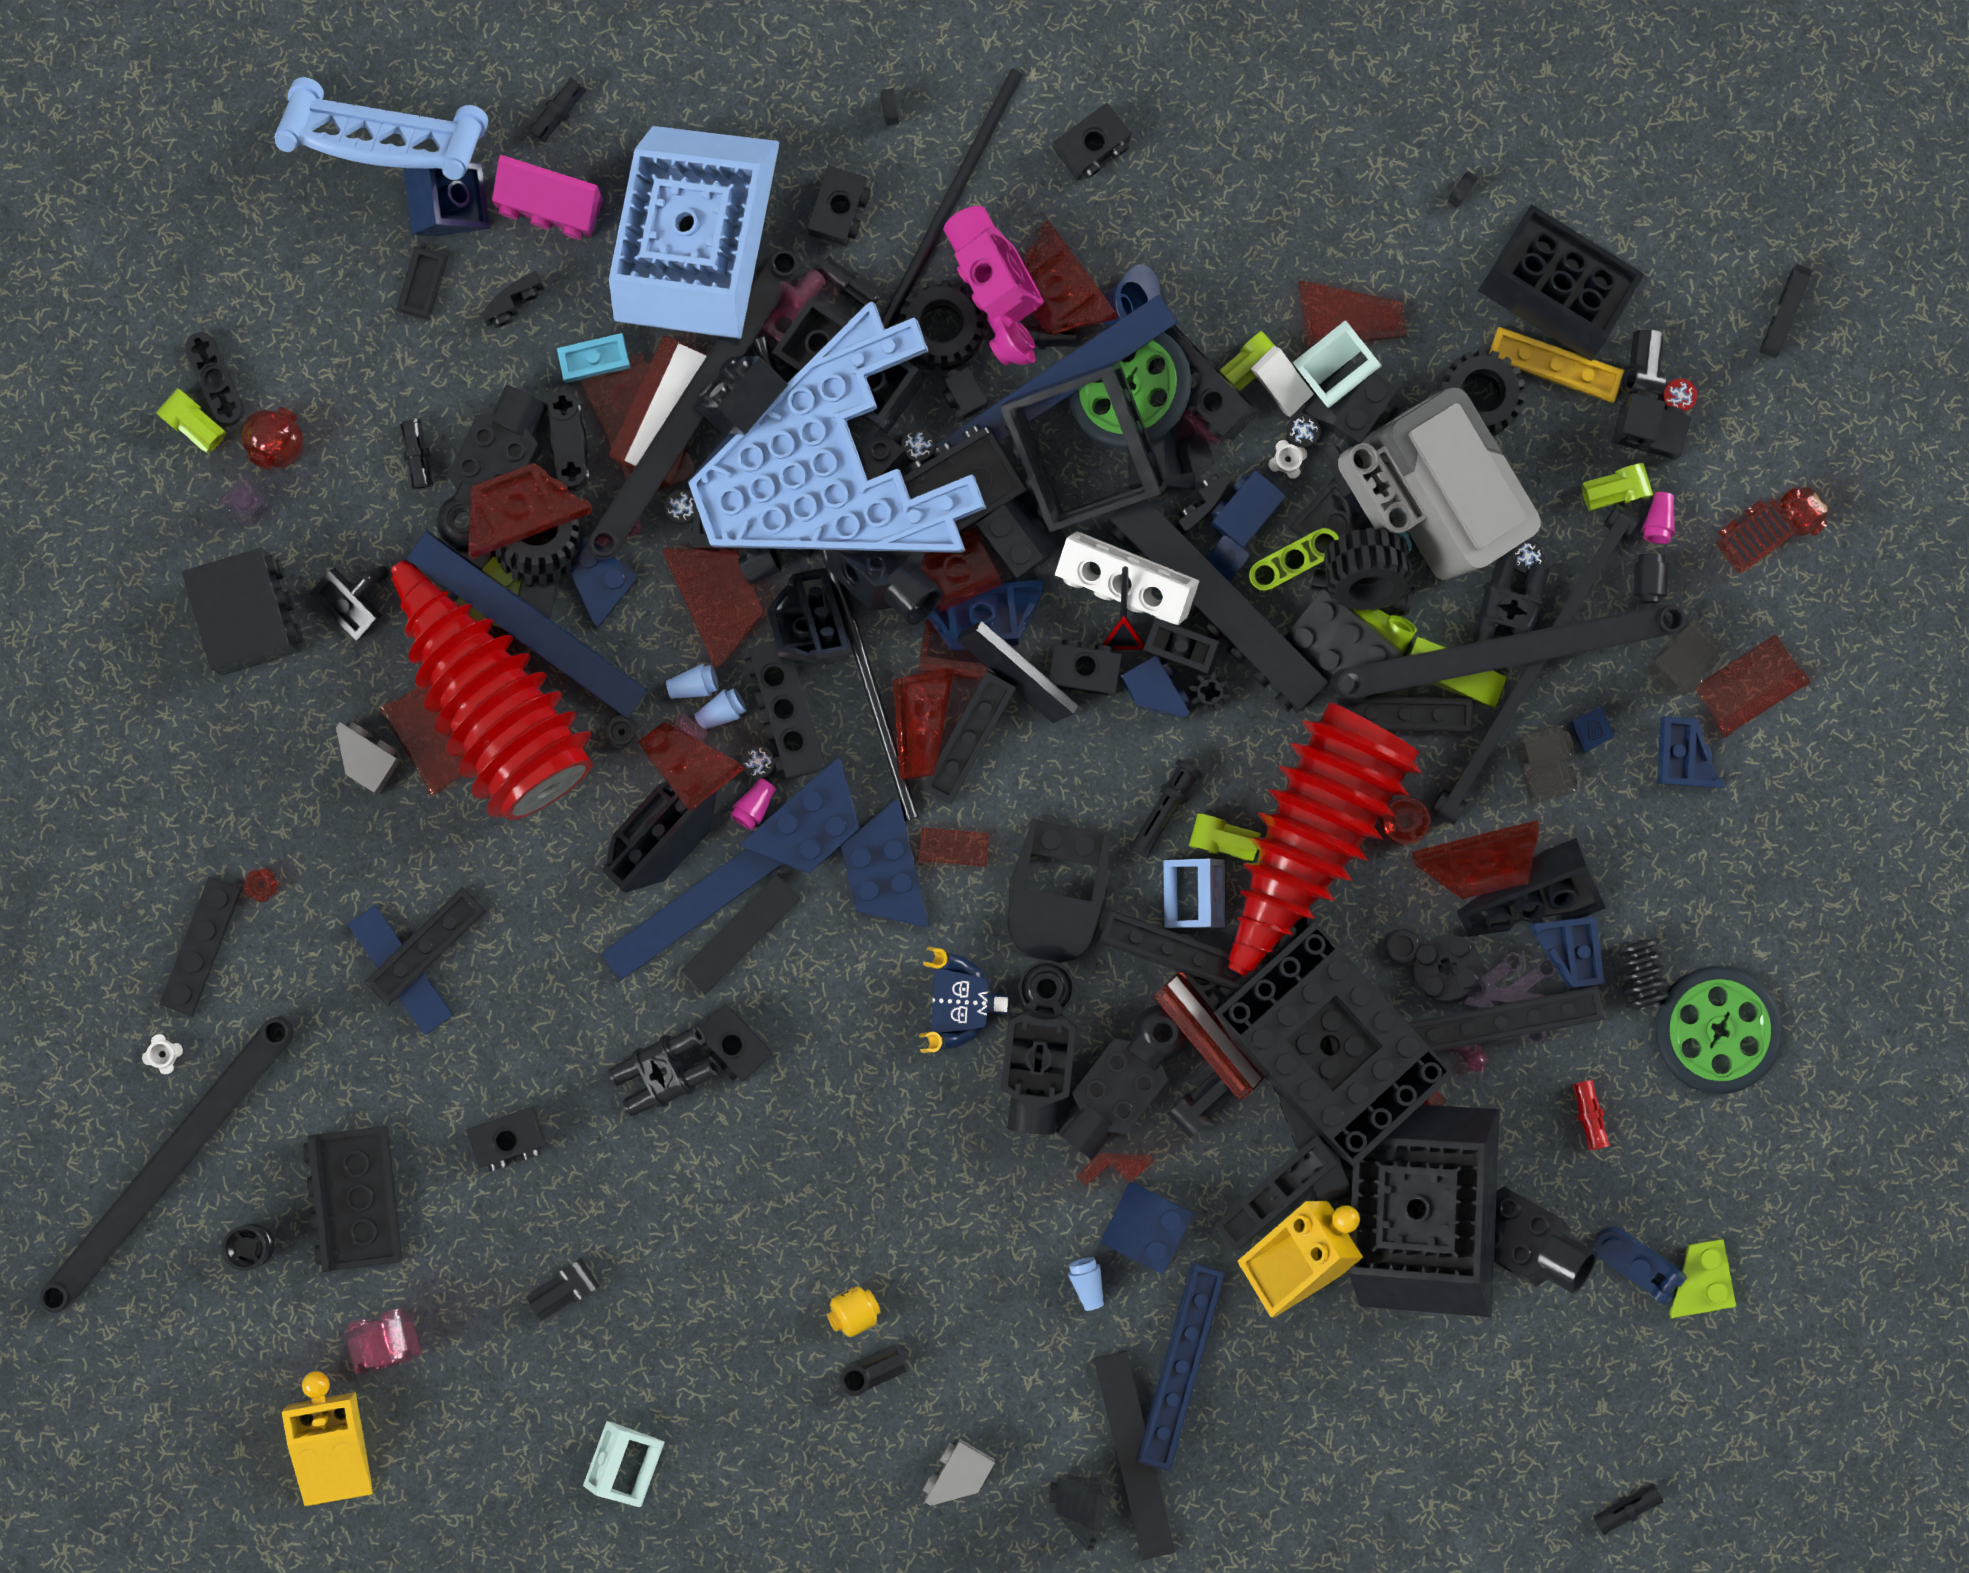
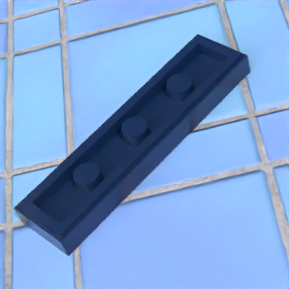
[347,905,454,1035]

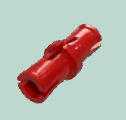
[1571,1079,1610,1151]

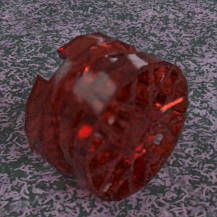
[1381,797,1431,845]

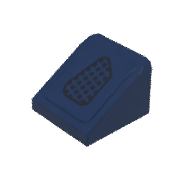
[1206,534,1251,582]
[1568,706,1614,753]

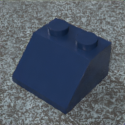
[404,162,490,236]
[1100,1181,1193,1274]

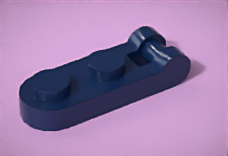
[1595,1227,1687,1305]

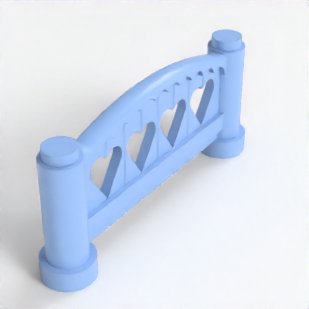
[274,77,488,180]

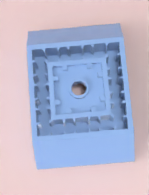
[609,126,779,339]

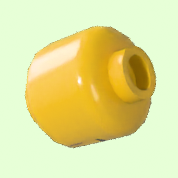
[827,1286,880,1337]

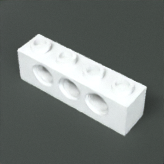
[1055,531,1199,625]

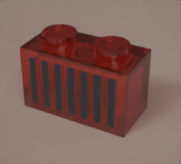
[1714,499,1798,575]

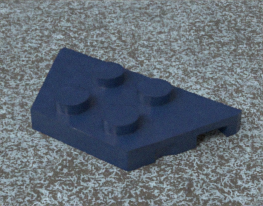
[928,580,1044,650]
[741,757,860,874]
[841,800,929,927]

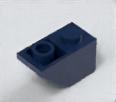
[1120,656,1192,720]

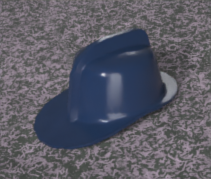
[1102,264,1160,325]

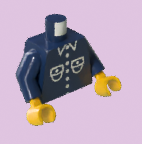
[919,947,1008,1053]

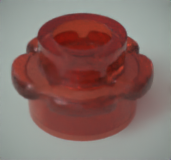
[244,868,278,902]

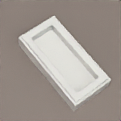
[1251,346,1314,417]

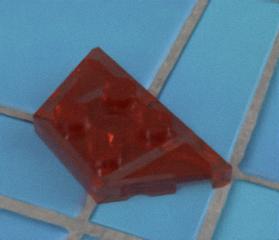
[1023,220,1119,334]
[468,463,592,559]
[662,548,764,669]
[1412,820,1539,899]

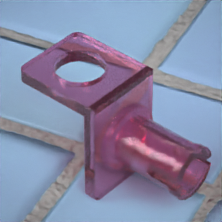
[763,269,826,341]

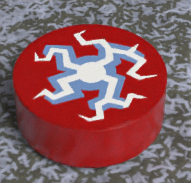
[1662,378,1697,413]

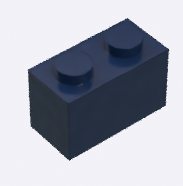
[1210,470,1287,548]

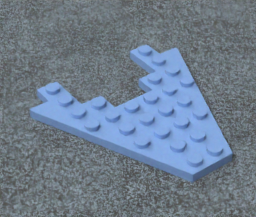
[688,302,986,553]

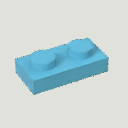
[557,333,631,383]

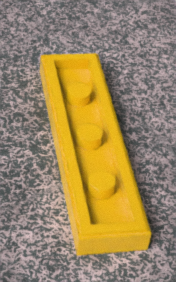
[1489,327,1624,403]

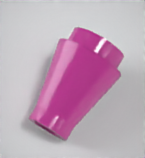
[1641,492,1675,544]
[730,778,776,830]

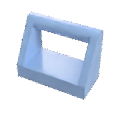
[1163,859,1225,928]

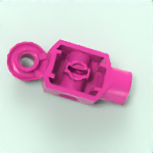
[944,206,1044,366]

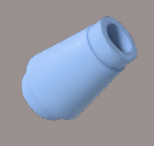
[666,664,719,699]
[694,688,747,731]
[1068,1257,1104,1311]

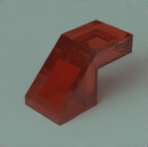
[1075,1152,1154,1186]

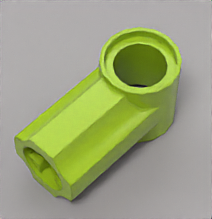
[1220,331,1275,391]
[156,388,227,454]
[1581,463,1653,512]
[1353,609,1417,657]
[1189,813,1261,861]

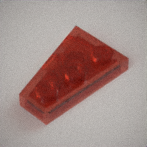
[893,668,954,780]
[638,722,744,811]

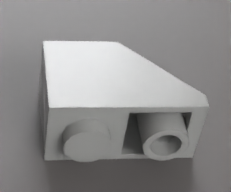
[336,721,401,794]
[922,1439,995,1506]

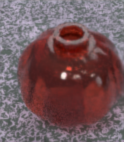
[241,407,304,471]

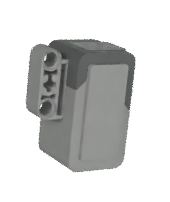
[1338,387,1541,580]

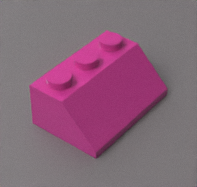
[492,155,603,240]

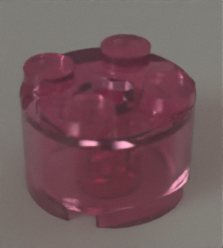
[345,1309,422,1375]

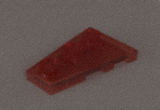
[1298,280,1407,348]

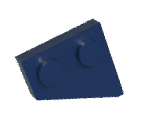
[570,535,639,628]
[1657,716,1724,788]
[1530,917,1605,988]

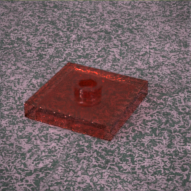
[922,527,1002,612]

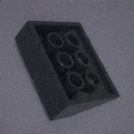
[1478,204,1645,361]

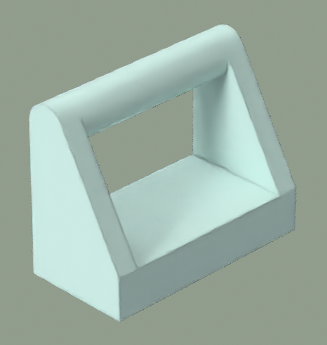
[1292,320,1382,408]
[583,1421,665,1507]

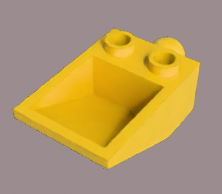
[1237,1201,1363,1318]
[282,1371,373,1506]

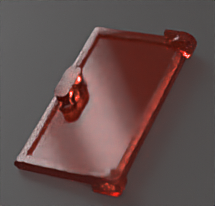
[1694,635,1810,738]
[379,687,463,796]

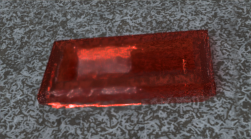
[919,827,989,867]

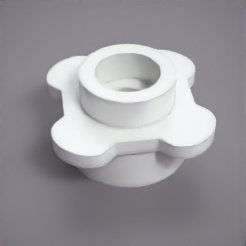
[1269,440,1307,479]
[142,1034,183,1074]

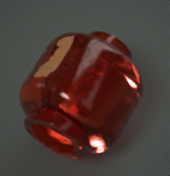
[1778,486,1829,536]

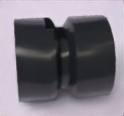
[222,1224,275,1271]

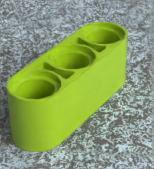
[1249,528,1339,590]

